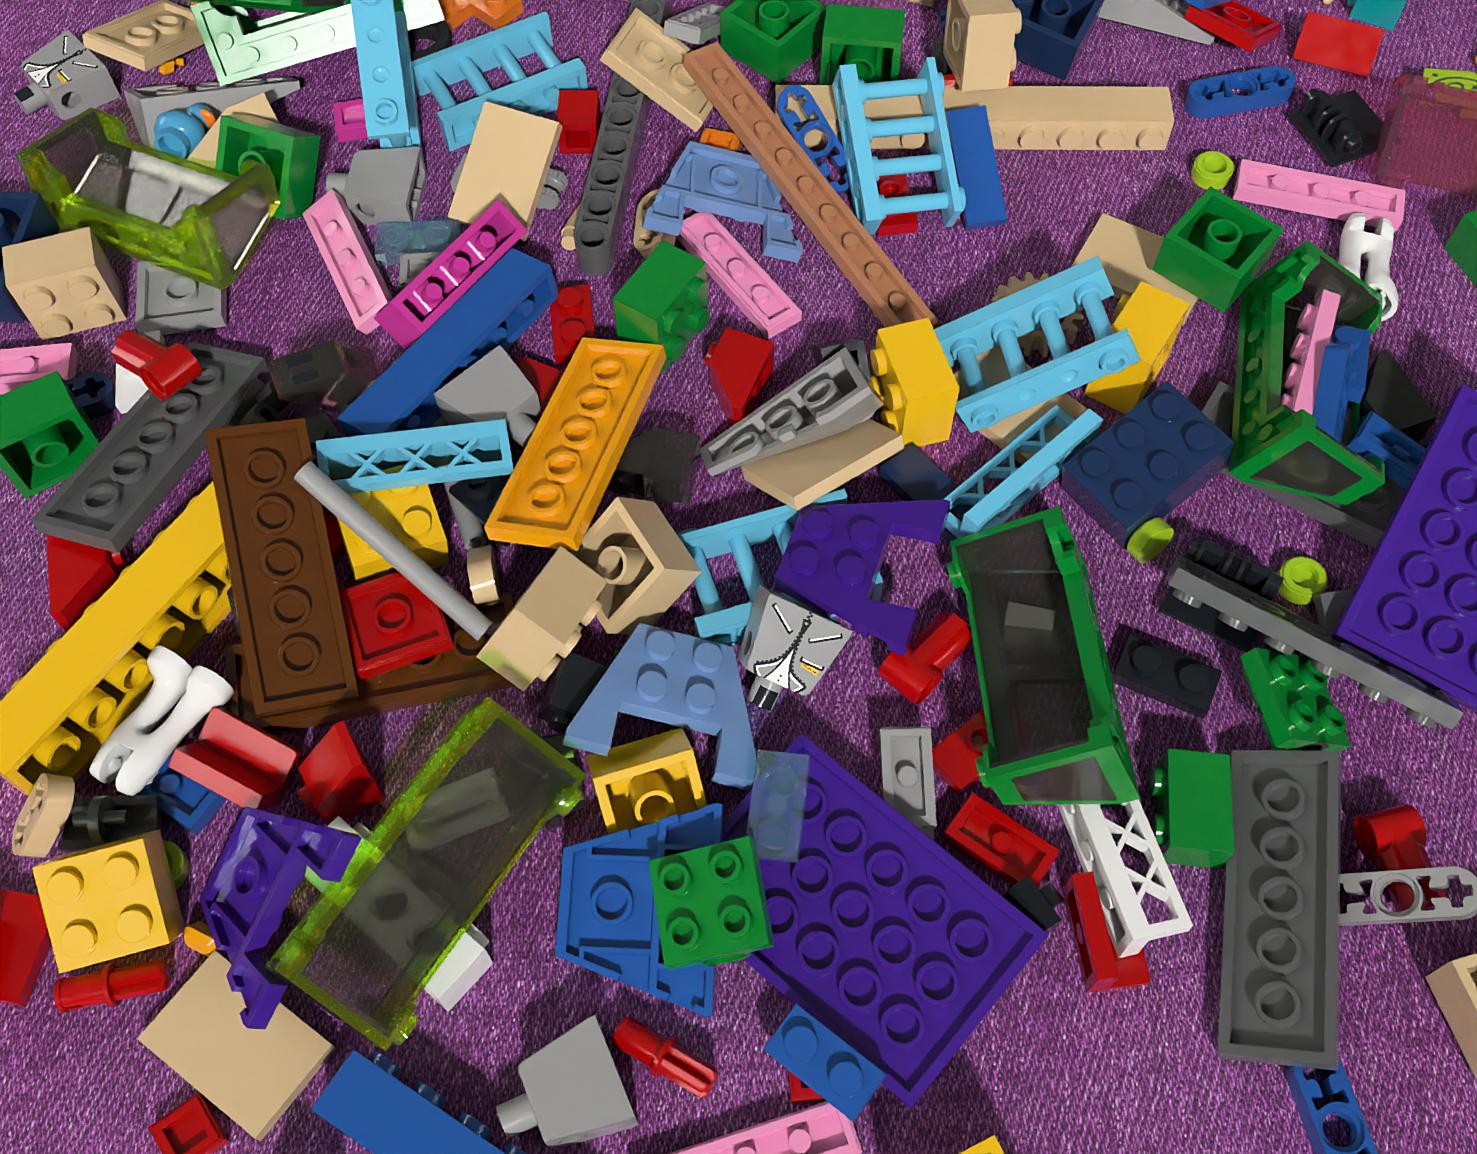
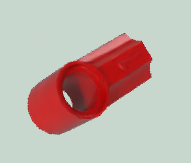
[111,329,202,401]
[878,611,973,706]
[1353,803,1446,912]

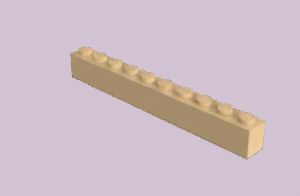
[775,85,1175,150]

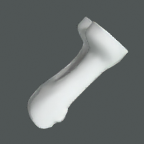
[1314,213,1399,321]
[89,646,234,796]

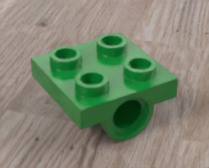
[1240,647,1351,752]
[648,836,775,970]

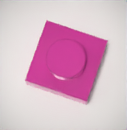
[332,99,368,143]

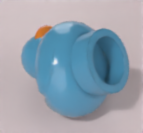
[154,103,216,161]

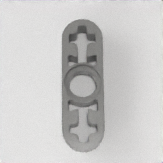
[1340,866,1477,926]

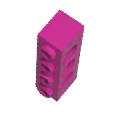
[374,199,528,350]

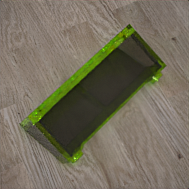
[16,107,281,291]
[264,696,587,1051]

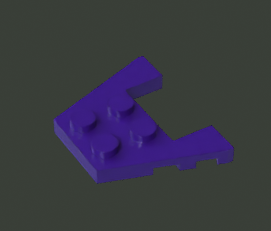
[775,499,950,656]
[199,806,361,1030]

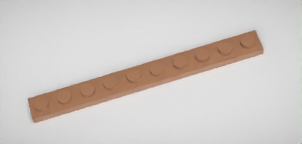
[683,42,939,329]

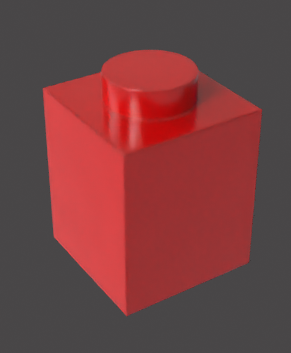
[556,90,602,154]

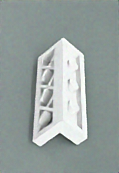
[1044,741,1193,958]

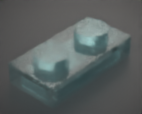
[375,219,461,265]
[746,750,811,863]

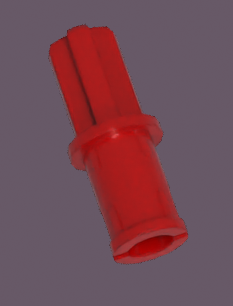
[53,959,171,1013]
[611,1014,718,1098]

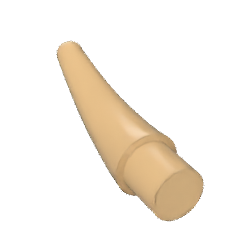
[561,203,581,250]

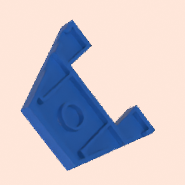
[555,803,724,1016]

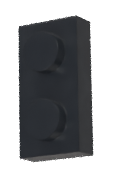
[1112,634,1222,719]

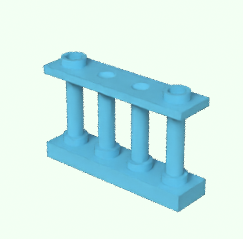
[350,0,424,160]
[412,11,588,152]
[832,57,966,235]
[934,255,1141,433]
[677,489,883,646]

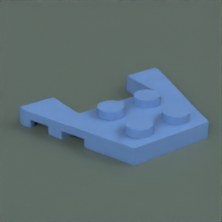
[642,141,803,263]
[562,623,761,791]

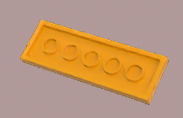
[484,337,666,552]

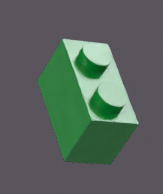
[1148,748,1234,869]

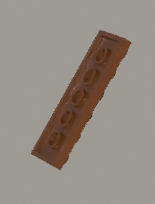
[204,418,359,718]
[225,592,516,734]

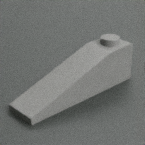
[1098,0,1216,45]
[124,76,300,153]
[699,347,884,476]

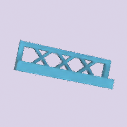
[944,405,1103,547]
[315,419,513,494]

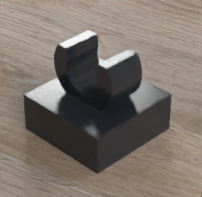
[1003,876,1065,933]

